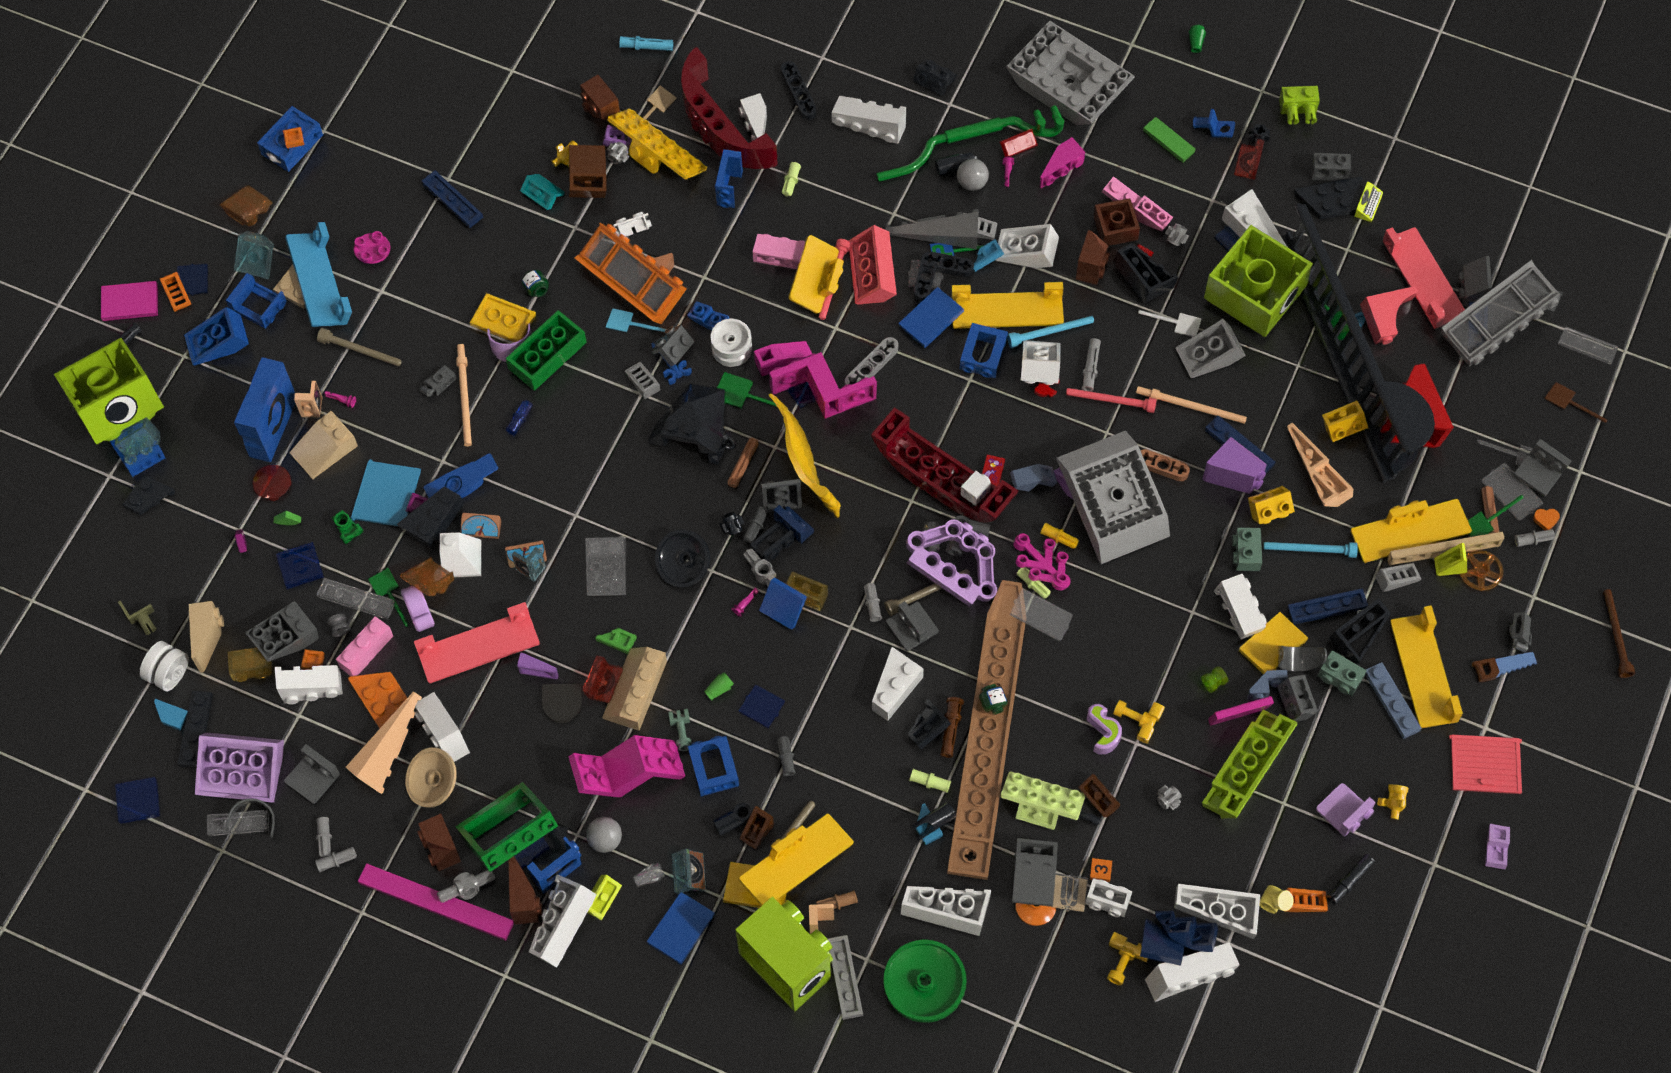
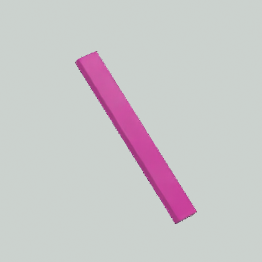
[358,864,514,941]

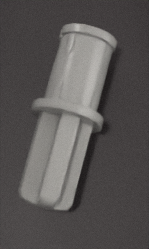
[1515,529,1555,547]
[864,583,882,622]
[316,817,332,858]
[315,847,357,872]

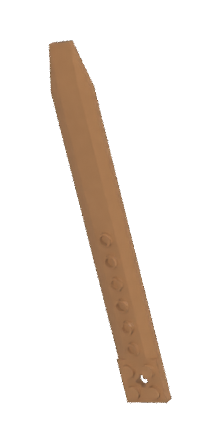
[947,580,1026,880]

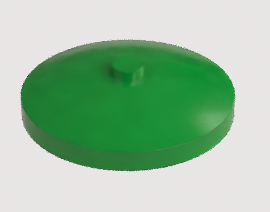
[884,940,966,1022]

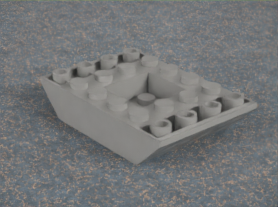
[1006,21,1135,125]
[1056,431,1170,564]

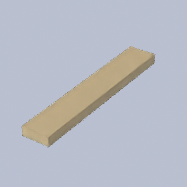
[1387,532,1504,566]

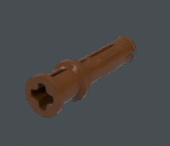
[940,697,964,758]

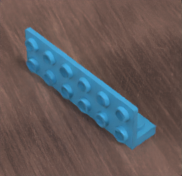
[285,222,352,327]

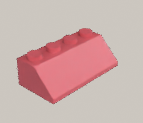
[848,225,897,304]

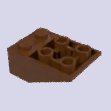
[569,145,606,198]

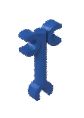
[651,343,692,385]

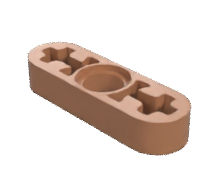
[1140,449,1190,481]

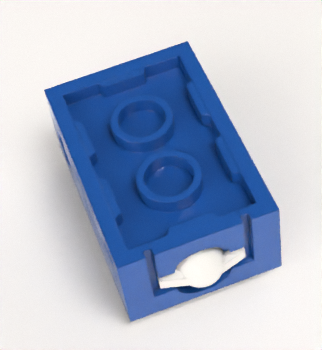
[257,106,323,172]

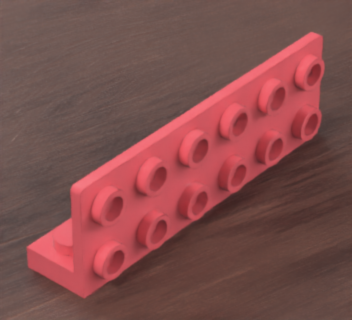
[1383,227,1465,329]
[414,602,540,683]

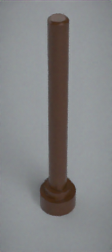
[1603,589,1635,678]

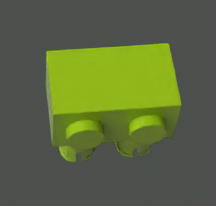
[1279,86,1320,125]

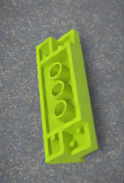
[1202,710,1297,819]

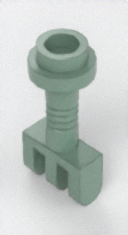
[668,709,692,751]

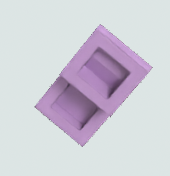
[1485,824,1510,869]

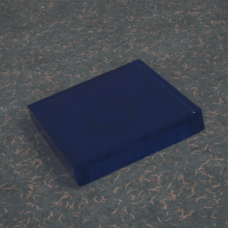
[276,542,324,589]
[115,777,160,824]

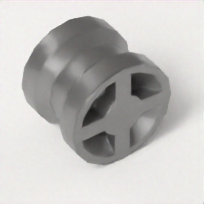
[327,614,350,637]

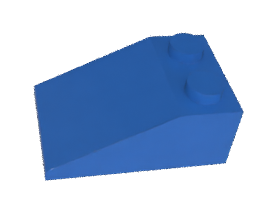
[184,307,249,365]

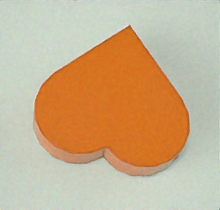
[1533,509,1560,530]

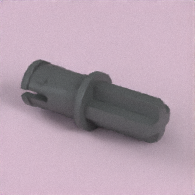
[744,506,769,543]
[778,736,796,776]

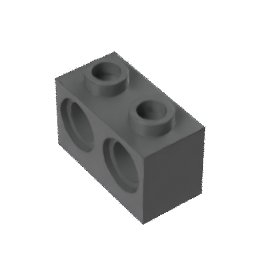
[1311,153,1351,181]
[1277,675,1318,722]

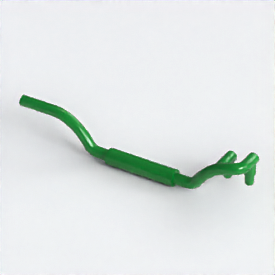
[876,105,1064,182]

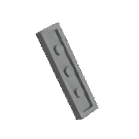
[828,935,863,1020]

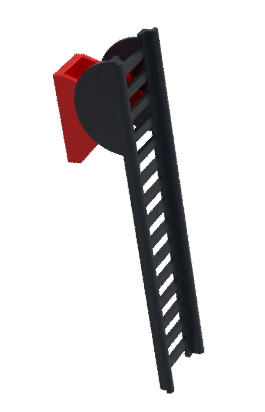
[1281,203,1454,483]

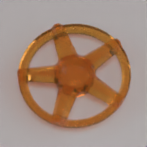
[1460,550,1503,591]

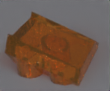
[220,185,273,226]
[400,557,454,596]

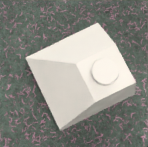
[440,533,481,578]

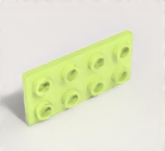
[1000,771,1085,830]

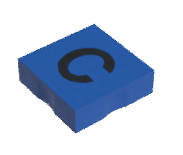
[234,357,295,462]

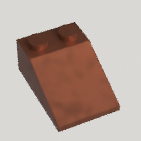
[509,856,542,924]

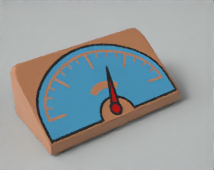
[461,513,501,539]
[505,540,547,568]

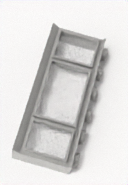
[1441,260,1560,367]

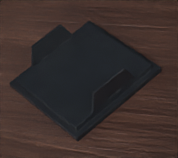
[524,825,568,865]

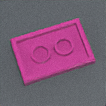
[101,281,158,321]
[1208,696,1274,726]

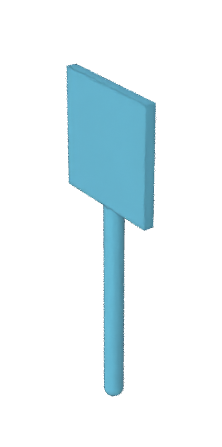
[606,309,666,332]

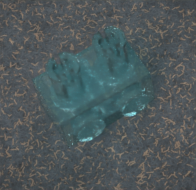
[115,417,160,465]

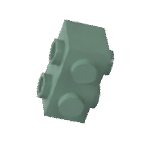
[1232,528,1262,571]
[1318,651,1367,696]

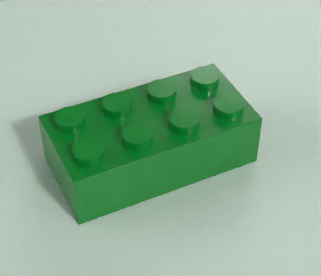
[506,310,587,391]

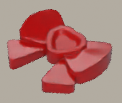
[1034,380,1060,397]

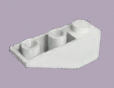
[738,93,767,141]

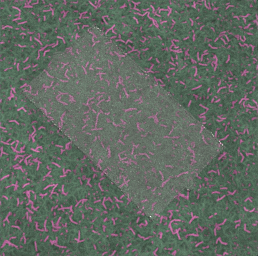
[1481,463,1543,521]
[1010,588,1073,641]

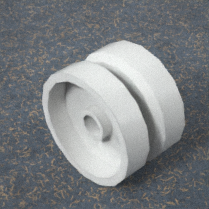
[710,319,752,367]
[140,641,189,691]

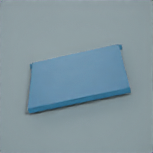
[351,459,421,526]

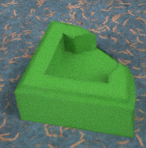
[274,511,301,525]

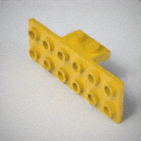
[607,109,707,179]
[1350,499,1472,563]
[739,814,854,906]

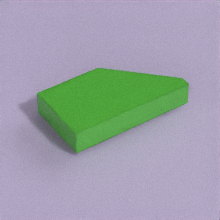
[595,628,637,654]

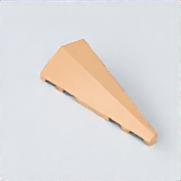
[1287,423,1353,507]
[346,692,422,794]

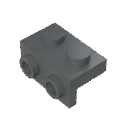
[651,325,695,366]

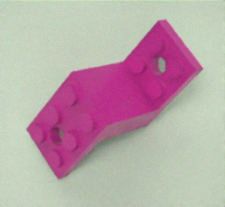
[769,352,877,419]
[568,735,685,797]

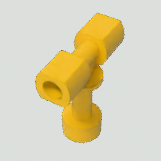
[1113,700,1165,744]
[1107,932,1149,986]

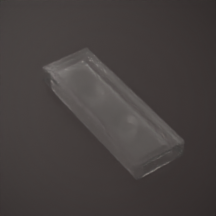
[1558,326,1618,365]
[207,810,269,836]

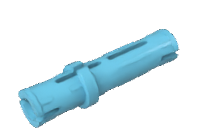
[620,36,673,51]

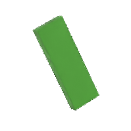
[1143,117,1195,163]

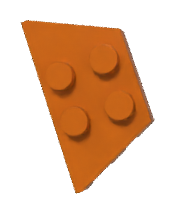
[348,672,407,729]

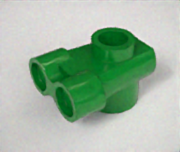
[332,510,364,544]

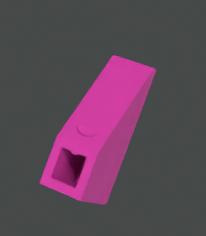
[1039,137,1085,188]
[754,341,812,376]

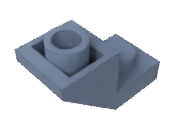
[1010,464,1057,492]
[1247,670,1288,701]

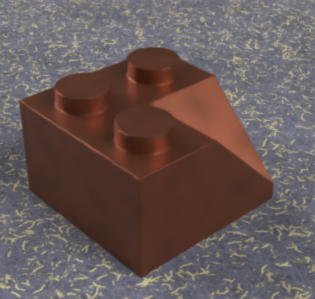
[580,75,620,120]
[1093,198,1140,246]
[1076,230,1110,285]
[417,814,461,871]

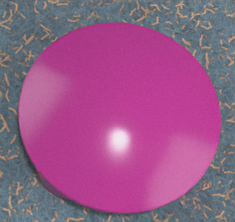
[354,231,390,264]

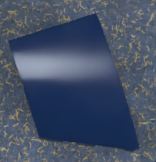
[1155,911,1218,952]
[1140,918,1184,966]

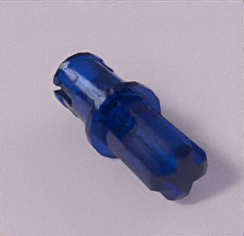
[505,400,533,436]

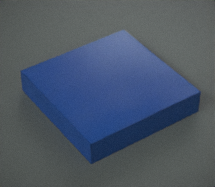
[759,577,807,630]

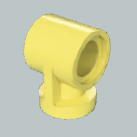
[1259,885,1294,914]

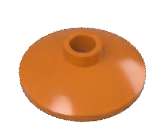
[1016,903,1056,926]

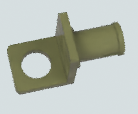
[118,601,157,635]

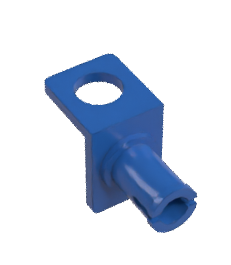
[1193,109,1235,137]

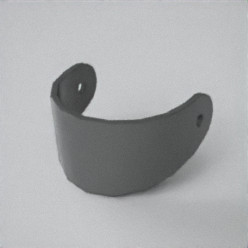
[1278,646,1327,672]
[226,799,275,838]

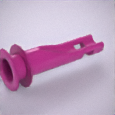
[1003,157,1014,187]
[324,391,356,408]
[731,588,759,616]

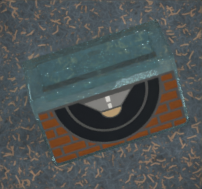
[512,547,546,581]
[672,848,706,894]

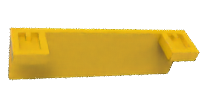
[951,282,1064,329]
[1390,606,1463,728]

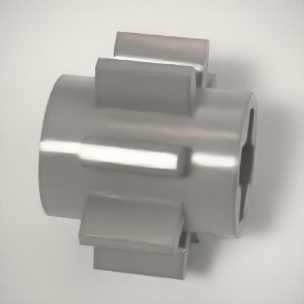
[606,142,629,164]
[1165,223,1189,246]
[1156,785,1182,811]

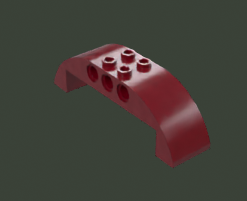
[681,47,778,169]
[871,407,1018,522]

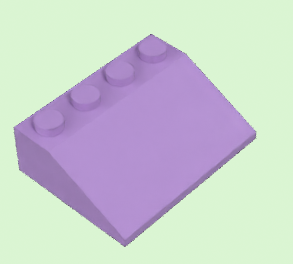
[195,733,284,802]

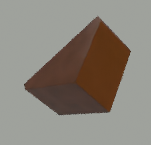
[740,806,774,850]

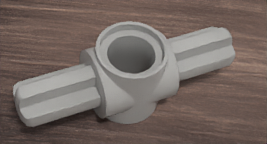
[743,549,776,586]
[437,870,495,903]

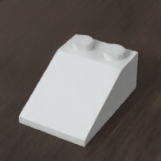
[996,224,1059,268]
[1021,340,1060,385]

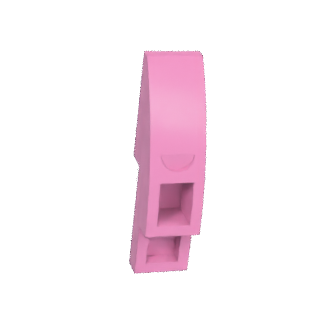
[1102,176,1173,231]

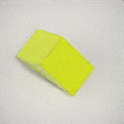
[1434,543,1467,576]

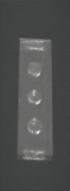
[316,578,395,619]

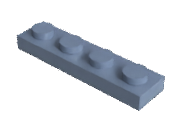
[1365,662,1422,739]

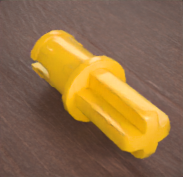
[1041,523,1079,549]

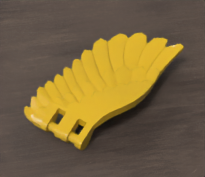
[768,393,841,519]

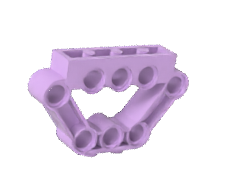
[906,520,997,607]

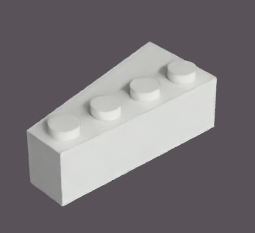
[832,96,906,144]
[1174,884,1260,939]
[1145,943,1240,1002]

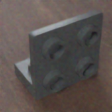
[1514,439,1572,496]
[284,744,340,804]

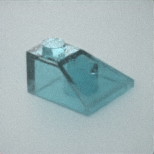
[234,231,274,279]

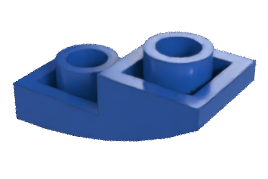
[687,301,730,330]

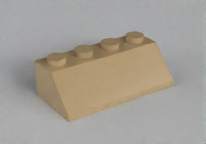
[602,647,667,730]

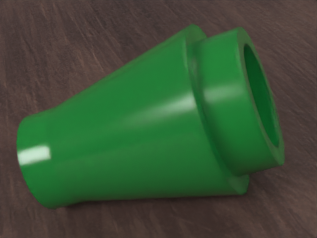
[1188,25,1206,53]

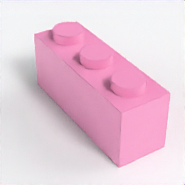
[753,234,805,269]
[336,616,393,676]

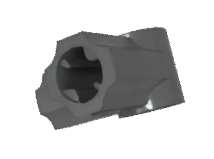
[946,516,991,557]

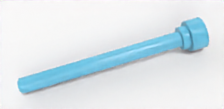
[1007,316,1094,348]
[1263,542,1358,558]

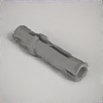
[1082,338,1101,392]

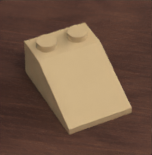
[290,411,358,480]
[189,601,224,673]

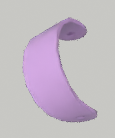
[487,323,532,362]

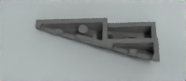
[886,209,979,249]

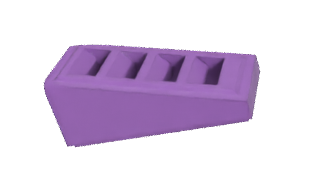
[602,125,631,149]
[517,653,558,679]

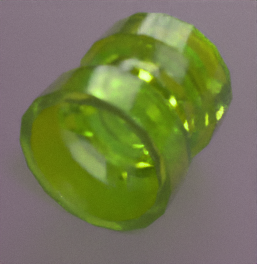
[1201,666,1229,693]

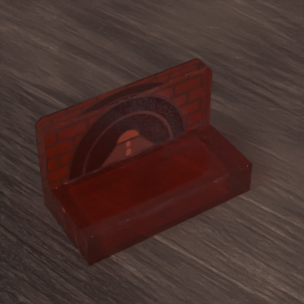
[1234,139,1265,180]
[583,656,623,703]

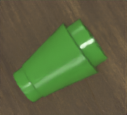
[704,672,734,700]

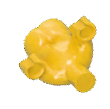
[552,140,577,167]
[1377,784,1409,820]

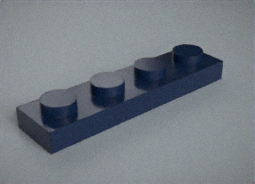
[422,170,483,228]
[1205,416,1275,473]
[1287,589,1368,625]

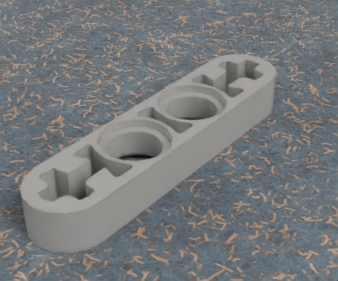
[845,337,898,385]

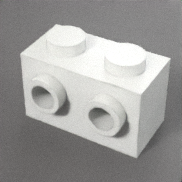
[1085,878,1132,917]

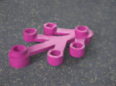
[1013,533,1071,591]

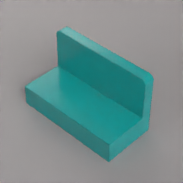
[520,174,565,210]

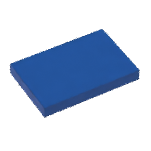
[899,287,964,348]
[647,892,715,965]

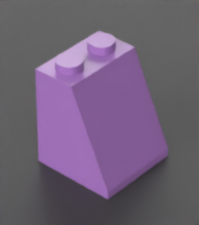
[1203,437,1267,494]

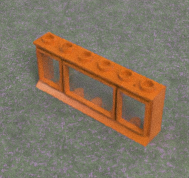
[574,223,687,324]

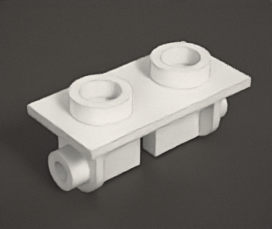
[613,212,652,237]

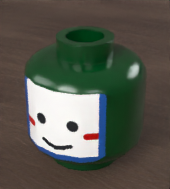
[522,270,549,297]
[979,684,1008,715]

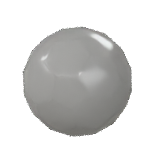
[957,159,989,191]
[586,817,622,853]

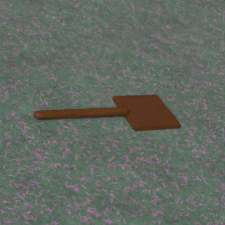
[1545,382,1607,422]

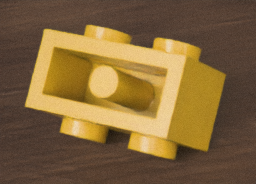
[1322,401,1368,442]
[1248,486,1295,524]

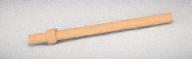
[456,344,472,447]
[1136,386,1247,424]

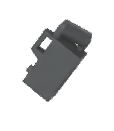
[420,365,456,397]
[1510,612,1532,653]

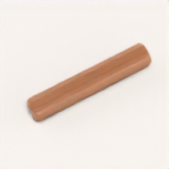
[728,438,759,488]
[1481,486,1499,534]

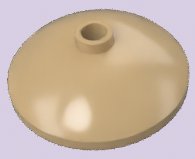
[406,748,456,808]

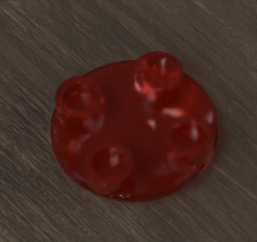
[253,465,292,501]

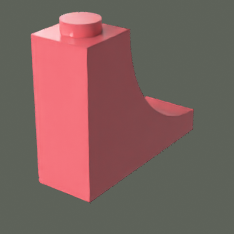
[1360,286,1418,345]

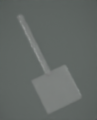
[1478,440,1533,466]

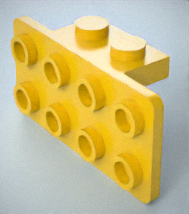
[789,235,844,314]

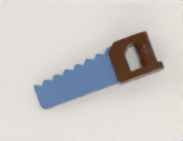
[1472,652,1537,682]

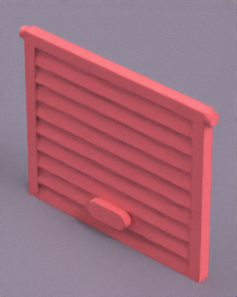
[1449,735,1522,794]

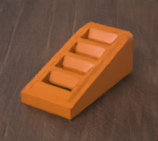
[160,272,192,312]
[1284,888,1328,912]

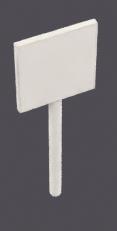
[1138,310,1201,337]

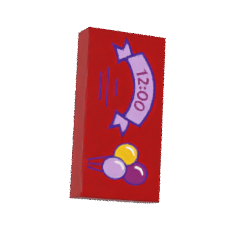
[982,455,1005,487]

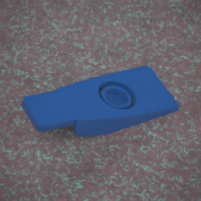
[424,453,498,498]

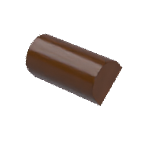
[1078,774,1120,817]

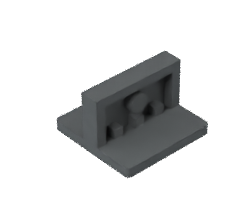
[886,601,939,651]

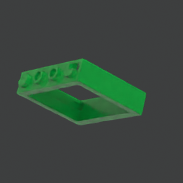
[456,782,558,872]

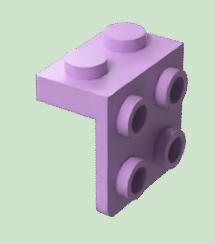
[1316,783,1376,837]

